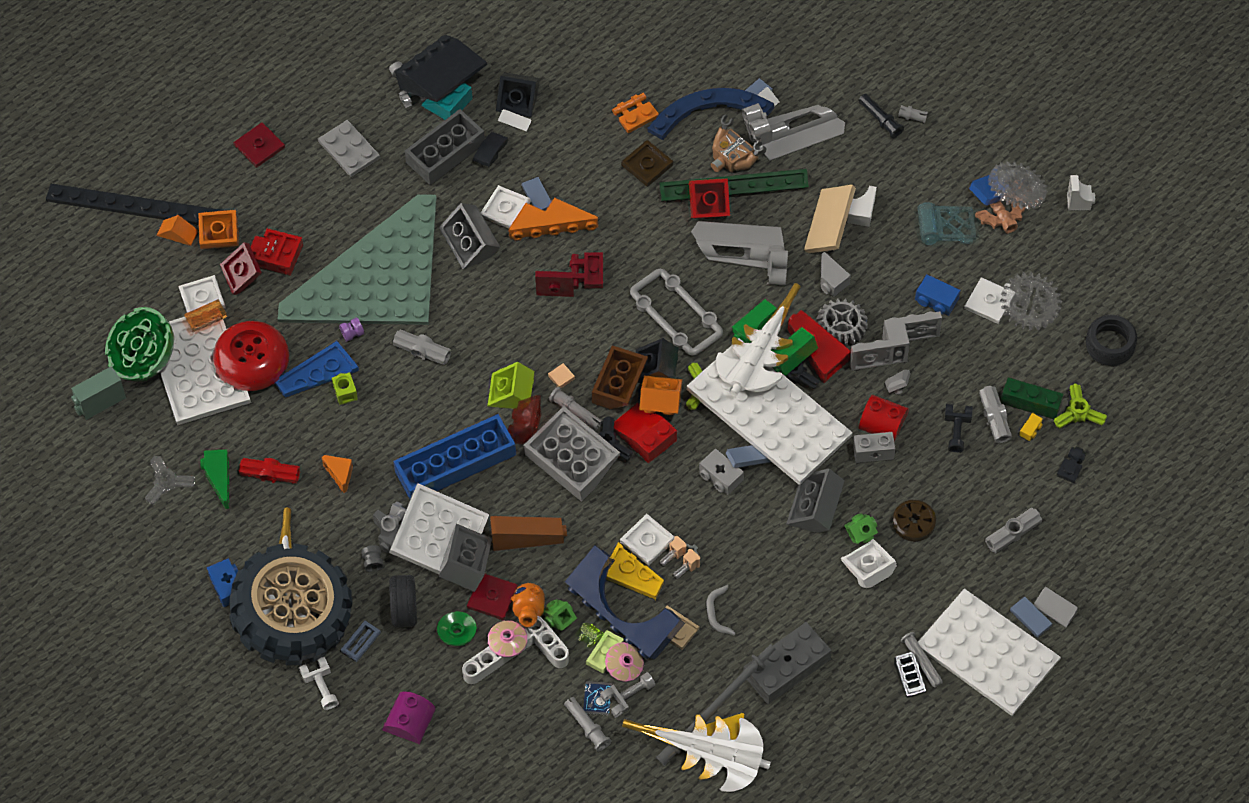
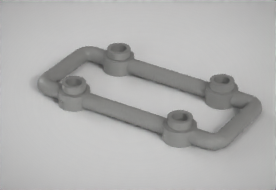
[630,269,723,356]

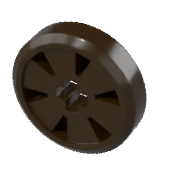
[893,500,936,541]

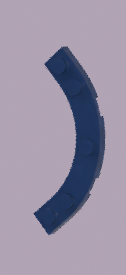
[647,88,775,140]

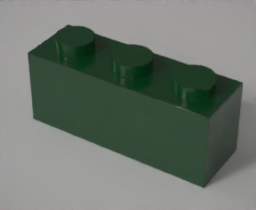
[1001,377,1063,419]

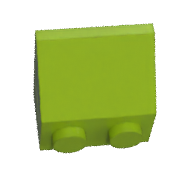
[487,362,535,409]

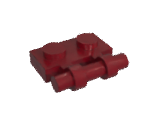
[569,252,603,289]

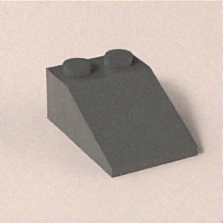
[439,523,492,592]

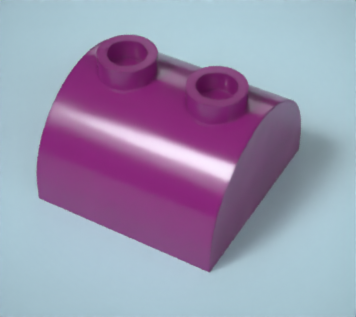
[382,691,436,744]

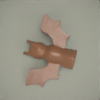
[975,199,1025,233]

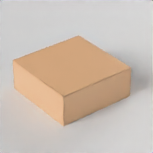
[548,363,575,388]

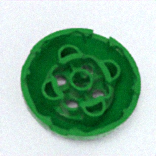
[105,307,174,382]

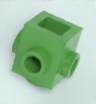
[844,513,878,544]
[543,599,577,630]

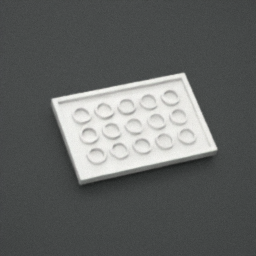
[160,307,251,425]
[918,589,1061,716]

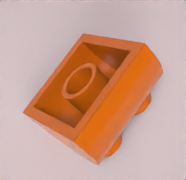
[198,210,239,249]

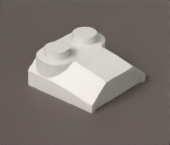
[841,539,897,588]

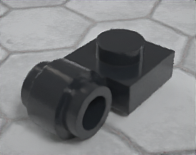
[1057,446,1087,484]

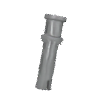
[549,387,603,431]
[564,697,611,752]

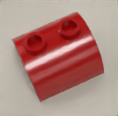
[859,395,909,442]

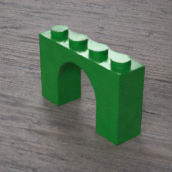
[732,299,818,376]

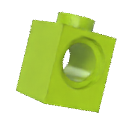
[332,372,358,405]

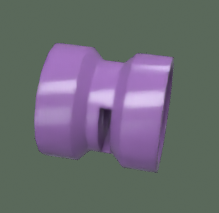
[339,317,364,342]

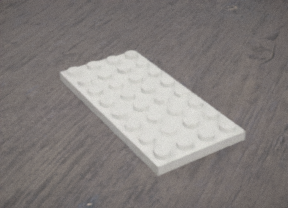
[686,338,853,485]

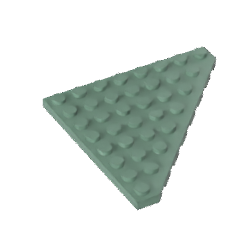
[277,195,437,325]

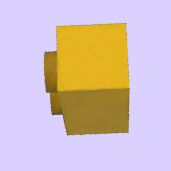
[1019,413,1043,441]

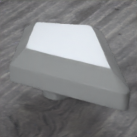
[885,370,911,394]

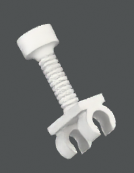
[299,657,339,710]

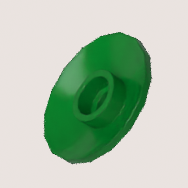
[437,611,477,646]

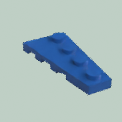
[275,341,359,398]

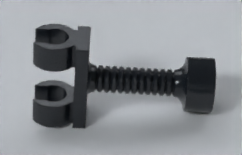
[945,404,973,453]

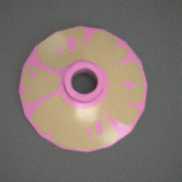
[488,621,527,657]
[605,642,644,682]

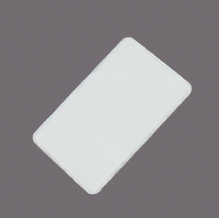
[758,87,779,106]

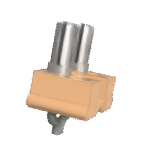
[660,536,700,579]

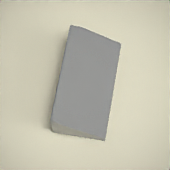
[1034,587,1078,628]

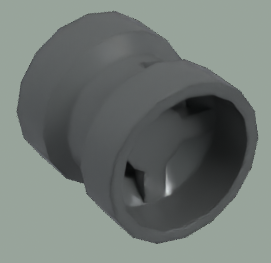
[361,545,384,572]

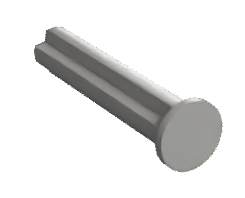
[901,632,942,687]

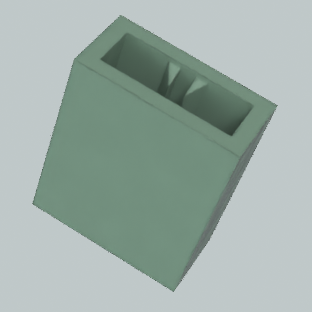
[71,366,126,420]

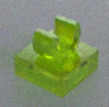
[579,623,604,647]

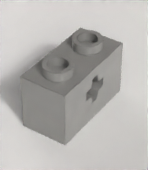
[853,432,895,463]
[699,449,744,495]

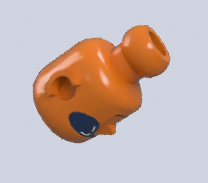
[511,583,545,627]

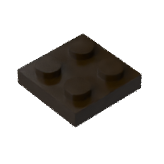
[621,140,673,187]

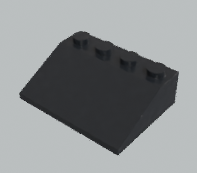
[395,35,487,102]

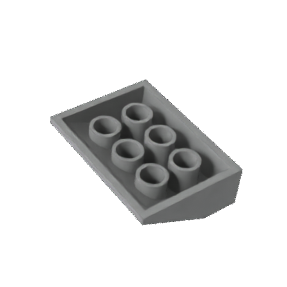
[524,406,620,502]

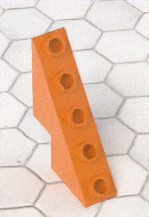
[509,198,598,240]

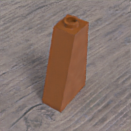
[490,516,567,551]

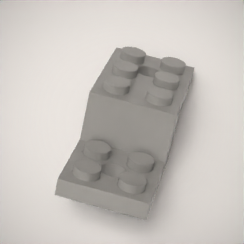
[850,311,942,370]

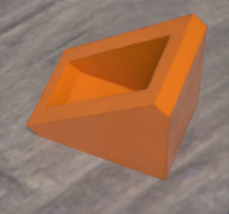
[157,215,198,246]
[322,455,353,493]

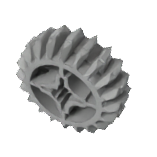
[816,298,868,347]

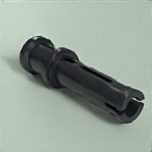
[858,93,904,139]

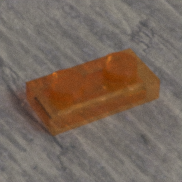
[184,299,227,332]

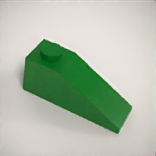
[200,449,229,509]

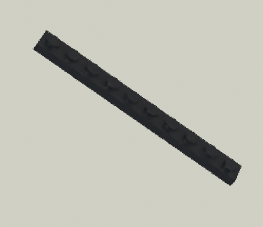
[46,183,226,225]

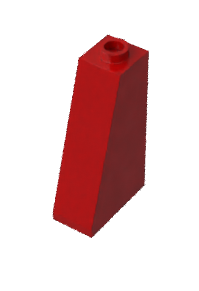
[788,310,851,383]

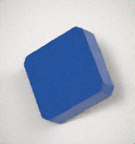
[969,175,1006,205]

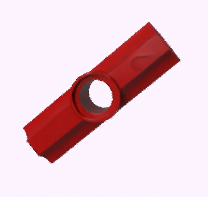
[239,458,300,484]

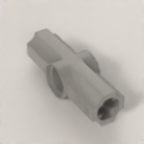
[393,329,451,365]
[979,386,1012,443]
[985,507,1042,553]

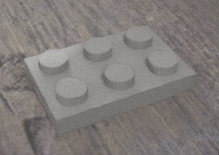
[318,120,380,177]

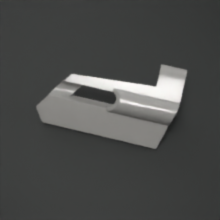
[742,103,845,160]
[691,221,788,286]

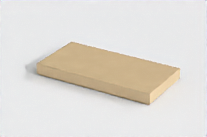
[804,185,856,253]

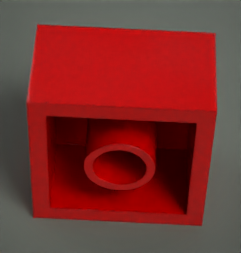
[689,179,730,218]

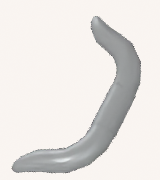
[706,585,735,636]

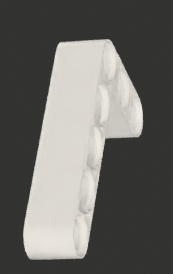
[462,616,569,684]

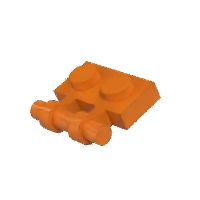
[612,93,659,133]

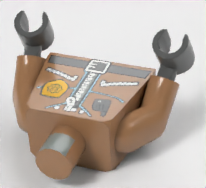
[711,115,767,173]

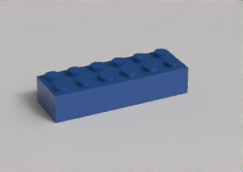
[393,414,516,500]

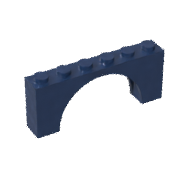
[565,545,685,659]

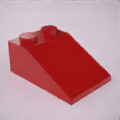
[614,403,677,464]

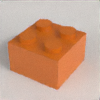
[639,376,682,415]

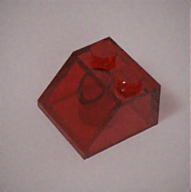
[508,395,542,445]

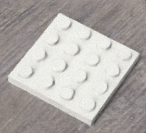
[389,483,489,574]

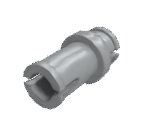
[898,105,928,123]

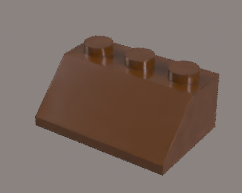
[592,345,648,409]

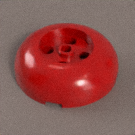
[213,321,289,391]

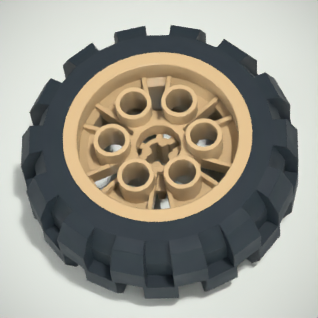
[229,543,353,665]

